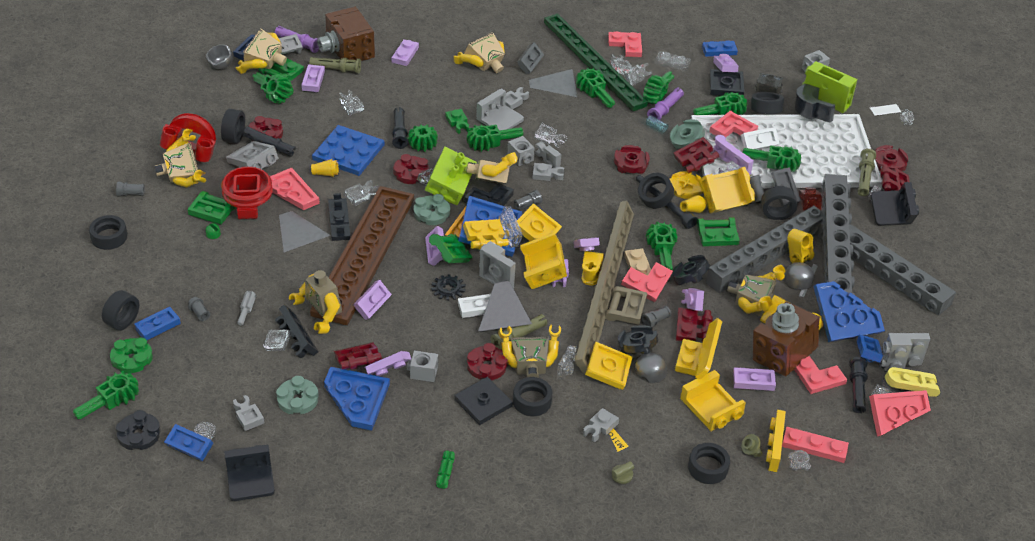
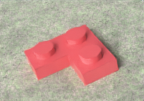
[608,31,642,57]
[709,111,758,138]
[621,262,673,302]
[794,356,847,394]

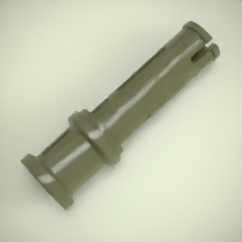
[309,57,361,74]
[857,148,876,196]
[491,314,547,350]

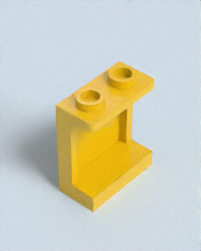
[699,166,755,214]
[520,233,567,289]
[680,370,746,431]

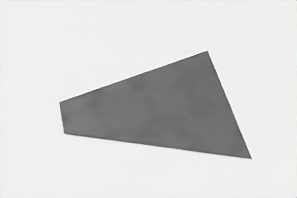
[529,69,577,97]
[279,211,330,252]
[478,281,532,331]

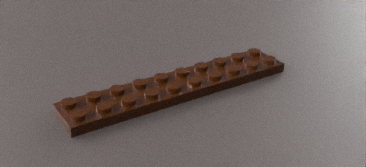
[310,186,414,326]

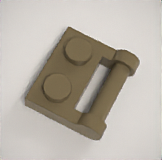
[605,286,647,325]

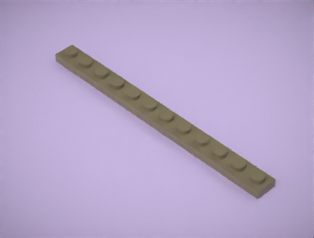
[575,201,634,374]

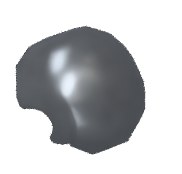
[206,45,233,70]
[784,262,814,290]
[635,353,667,383]

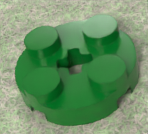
[110,338,153,373]

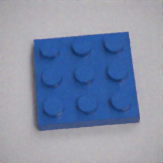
[312,125,385,176]
[458,196,522,257]

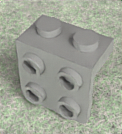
[477,89,524,130]

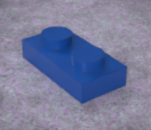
[702,41,738,57]
[134,307,181,340]
[857,334,883,363]
[164,424,213,461]

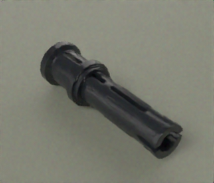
[392,107,408,149]
[849,357,868,414]

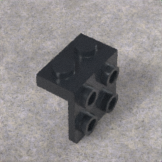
[871,182,919,226]
[224,444,275,501]

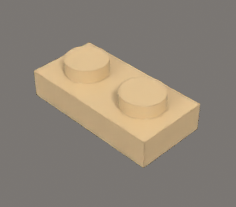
[624,248,651,276]

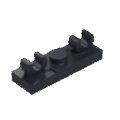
[328,193,351,241]
[275,304,319,358]

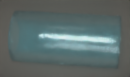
[646,115,668,133]

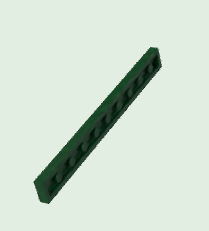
[544,13,648,112]

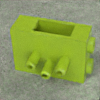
[802,61,858,113]
[425,147,477,205]

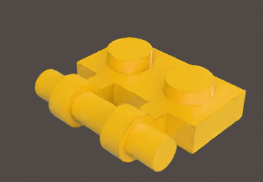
[463,219,509,250]

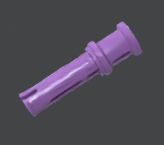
[275,26,319,53]
[647,88,684,123]

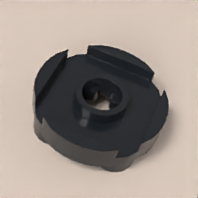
[672,255,710,285]
[618,325,658,354]
[116,410,160,450]

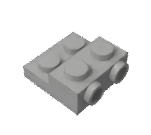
[226,141,279,169]
[479,241,515,289]
[879,333,930,371]

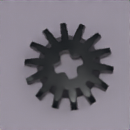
[431,274,466,301]

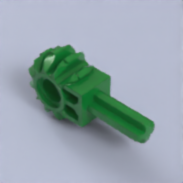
[576,68,615,108]
[643,71,674,104]
[252,72,293,104]
[693,92,747,115]
[466,124,523,152]
[742,145,802,173]
[646,221,678,270]
[73,371,139,420]

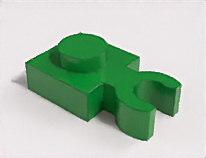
[445,109,469,134]

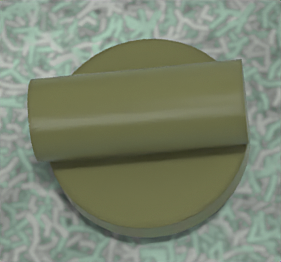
[741,434,762,457]
[611,461,634,484]

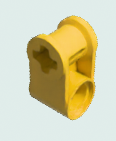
[787,229,815,263]
[581,251,604,286]

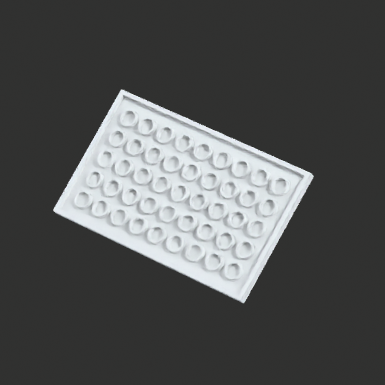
[691,114,882,188]

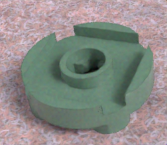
[670,119,705,149]
[413,194,450,225]
[276,376,319,414]

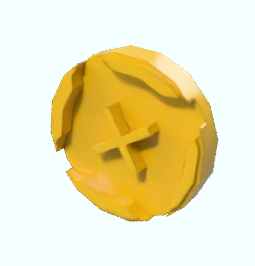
[670,171,703,199]

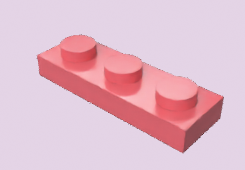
[782,427,849,463]

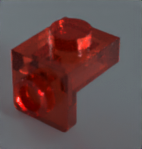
[799,187,822,211]

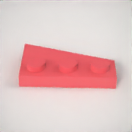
[270,168,320,210]
[869,390,931,436]

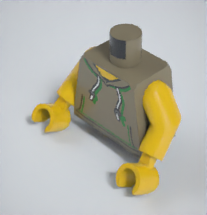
[727,265,785,317]
[289,270,342,334]
[498,325,561,378]

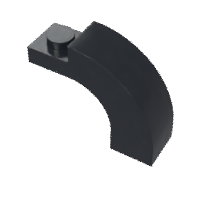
[795,84,835,123]

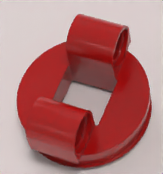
[160,113,216,162]
[221,167,273,219]

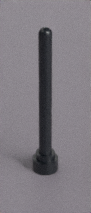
[636,175,698,229]

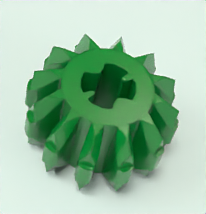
[408,124,438,152]

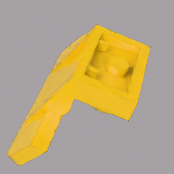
[675,318,722,379]

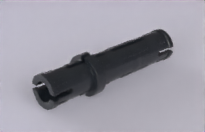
[243,126,296,157]

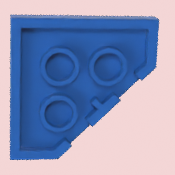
[813,281,885,343]
[324,367,390,431]

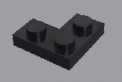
[464,183,514,206]

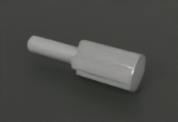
[238,291,256,326]

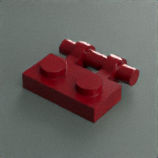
[674,137,720,174]
[880,164,910,191]
[676,308,713,342]
[334,342,382,370]

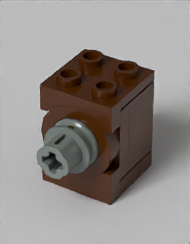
[317,6,375,61]
[753,301,820,377]

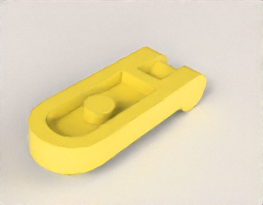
[885,367,940,396]

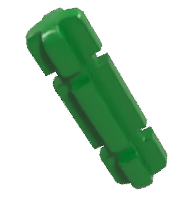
[436,450,455,489]

